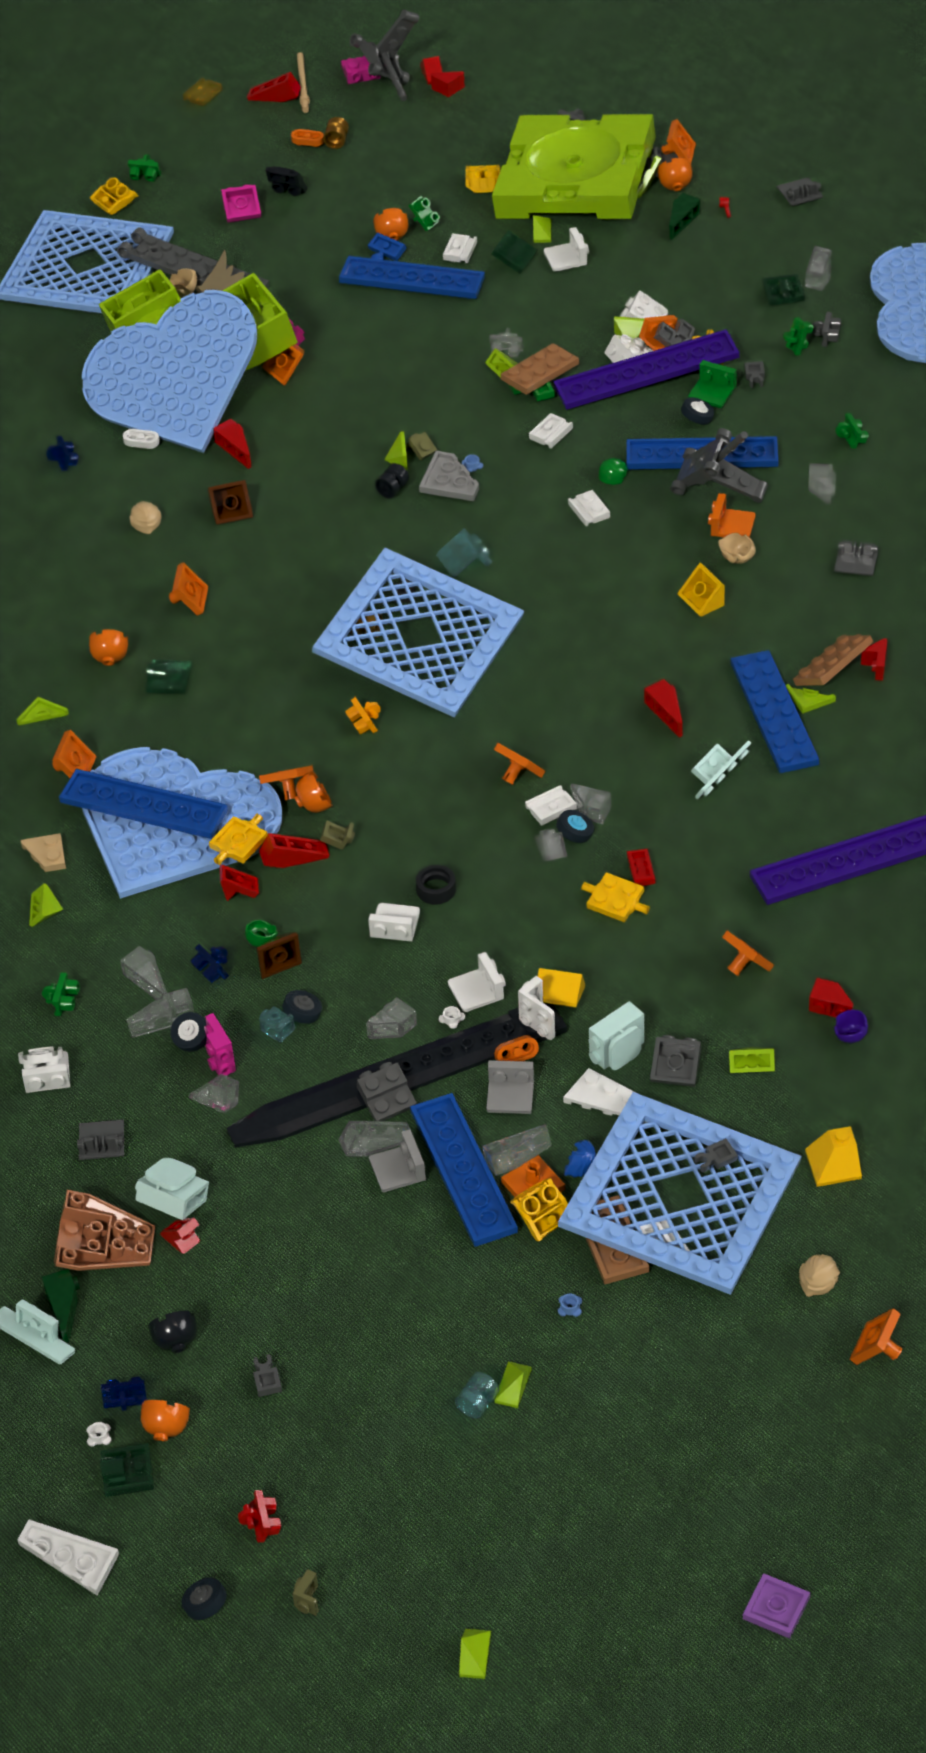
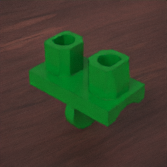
[128,154,161,182]
[408,195,440,231]
[783,317,814,356]
[835,413,869,449]
[42,972,80,1016]

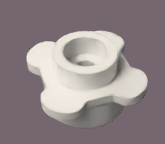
[439,1006,465,1029]
[87,1422,111,1447]

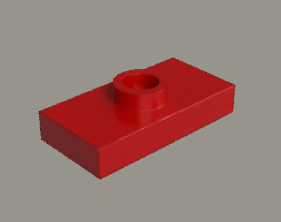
[627,849,655,886]

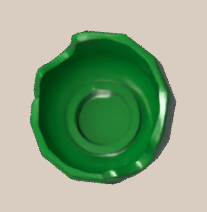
[598,458,628,485]
[245,919,278,947]

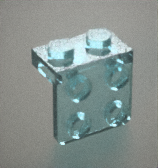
[437,528,493,577]

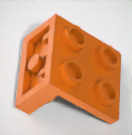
[639,315,678,351]

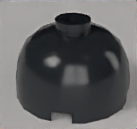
[148,1311,197,1353]

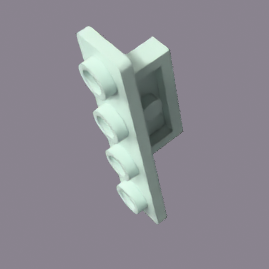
[691,740,751,800]
[0,1299,75,1364]

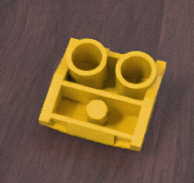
[466,164,500,193]
[89,177,138,215]
[510,1178,568,1242]

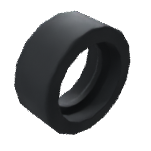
[416,865,456,905]

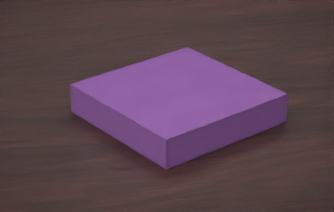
[743,1573,810,1639]

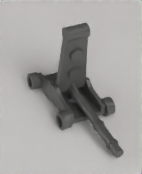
[349,9,419,101]
[670,428,768,503]

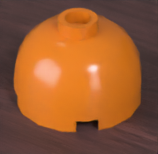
[657,158,692,191]
[373,208,408,241]
[89,629,128,666]
[294,770,333,813]
[141,1400,190,1441]

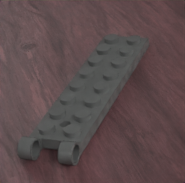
[117,228,269,288]

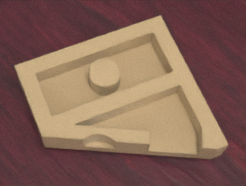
[21,833,66,872]

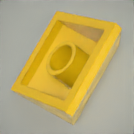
[677,563,725,617]
[537,968,585,1007]

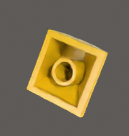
[805,1126,862,1187]

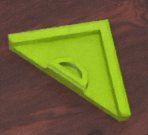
[637,155,662,199]
[785,684,836,714]
[16,697,69,725]

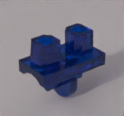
[46,436,79,471]
[190,944,229,983]
[101,1377,147,1411]

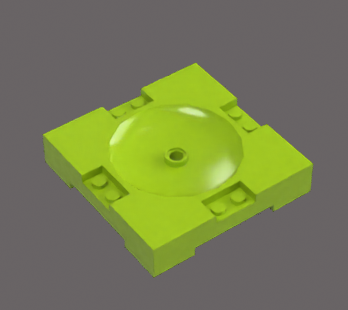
[492,114,656,219]

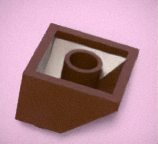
[207,480,253,525]
[257,932,302,979]

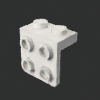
[544,227,589,271]
[620,290,668,319]
[604,334,653,363]
[369,903,420,942]
[448,952,506,1012]
[518,976,555,1040]
[22,1051,70,1093]

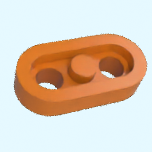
[291,129,324,147]
[494,1035,539,1061]

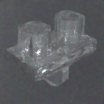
[489,328,524,358]

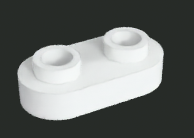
[123,429,160,449]

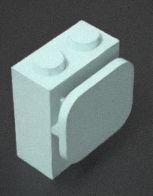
[588,1001,644,1070]
[135,1158,209,1220]

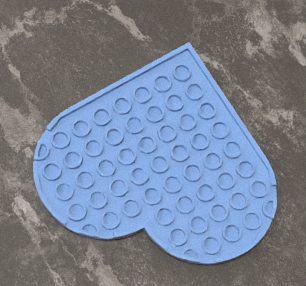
[870,243,926,363]
[82,290,257,453]
[82,747,282,899]

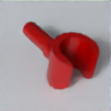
[719,197,731,218]

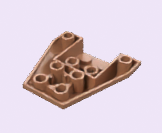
[54,1190,155,1271]

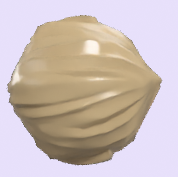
[170,268,197,298]
[129,501,162,534]
[718,533,756,564]
[799,1254,840,1297]

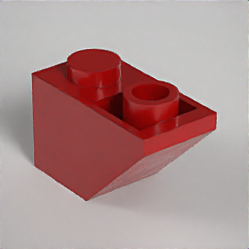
[809,978,853,1018]

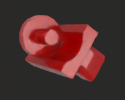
[238,1490,281,1542]

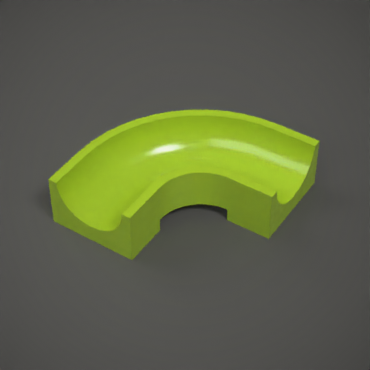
[98,269,298,371]

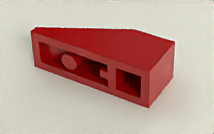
[247,71,301,102]
[214,419,251,469]
[644,679,682,738]
[259,833,330,868]

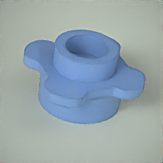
[461,455,483,472]
[558,1294,582,1317]

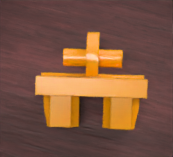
[345,697,381,735]

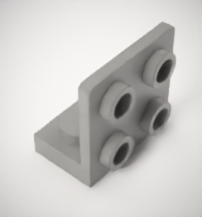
[486,1060,534,1114]
[369,1130,426,1192]

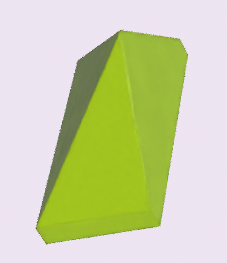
[533,215,551,243]
[614,316,644,339]
[485,348,518,378]
[384,431,408,470]
[29,883,63,927]
[729,1047,775,1073]
[495,1361,532,1408]
[459,1629,491,1679]

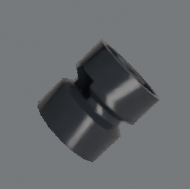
[375,463,409,499]

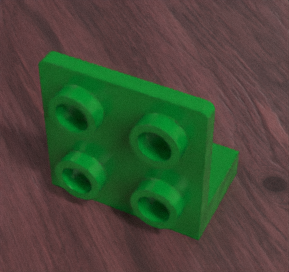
[688,360,737,408]

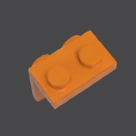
[708,493,756,538]

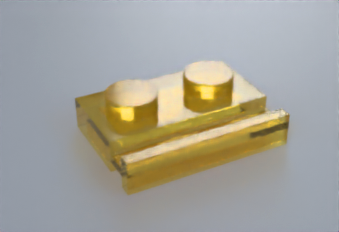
[183,77,222,106]

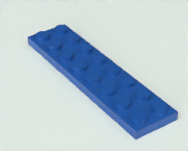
[339,256,485,299]
[627,436,778,470]
[731,650,819,773]
[59,769,228,839]
[410,1093,518,1247]

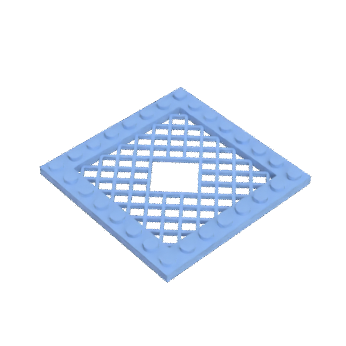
[0,210,174,313]
[312,548,524,718]
[558,1092,801,1295]

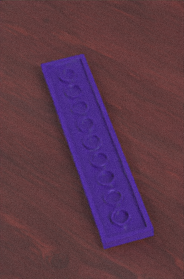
[554,329,740,410]
[750,815,926,905]

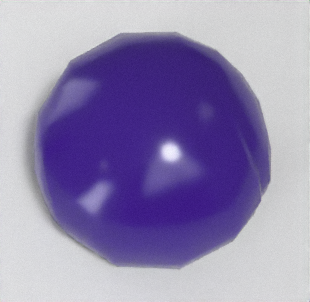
[834,1009,868,1043]

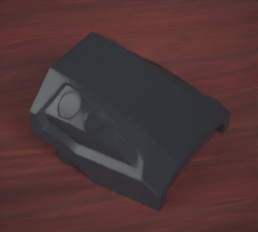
[265,166,308,196]

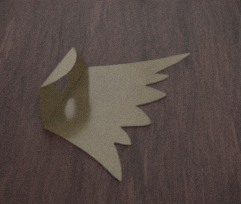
[196,250,244,294]

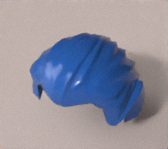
[564,1140,596,1178]

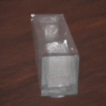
[120,946,169,1007]
[126,988,194,1038]
[338,1121,415,1157]
[482,1124,552,1176]

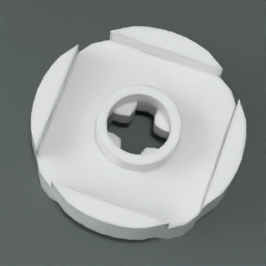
[18,1046,63,1069]

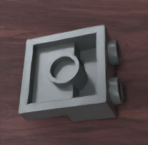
[650,1035,701,1087]
[357,1062,417,1124]

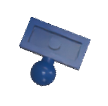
[368,232,406,261]

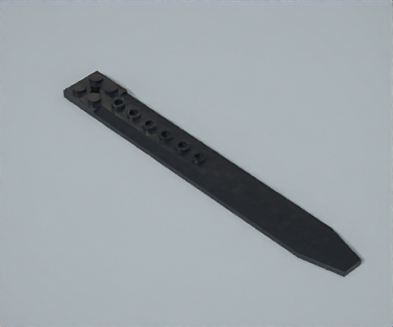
[226,1003,567,1148]

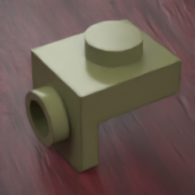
[406,432,437,461]
[320,821,355,850]
[292,1569,319,1616]

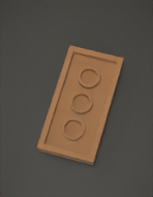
[501,343,579,395]
[793,634,873,686]
[585,1195,649,1284]

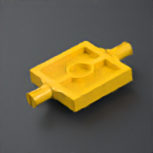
[209,813,268,865]
[581,872,650,923]

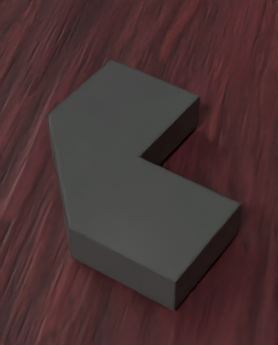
[654,318,695,347]

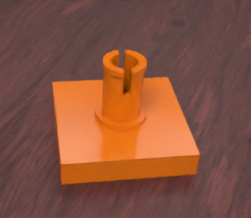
[661,119,696,164]
[169,562,209,616]
[52,730,97,778]
[494,743,545,785]
[259,765,313,800]
[722,930,774,976]
[501,1155,566,1197]
[849,1308,902,1365]

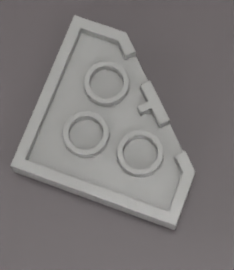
[419,451,479,501]

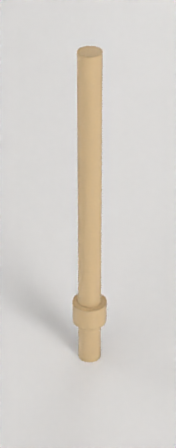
[297,52,310,113]

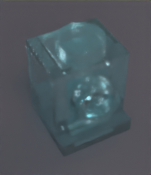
[259,1006,295,1043]

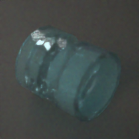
[455,1372,499,1419]

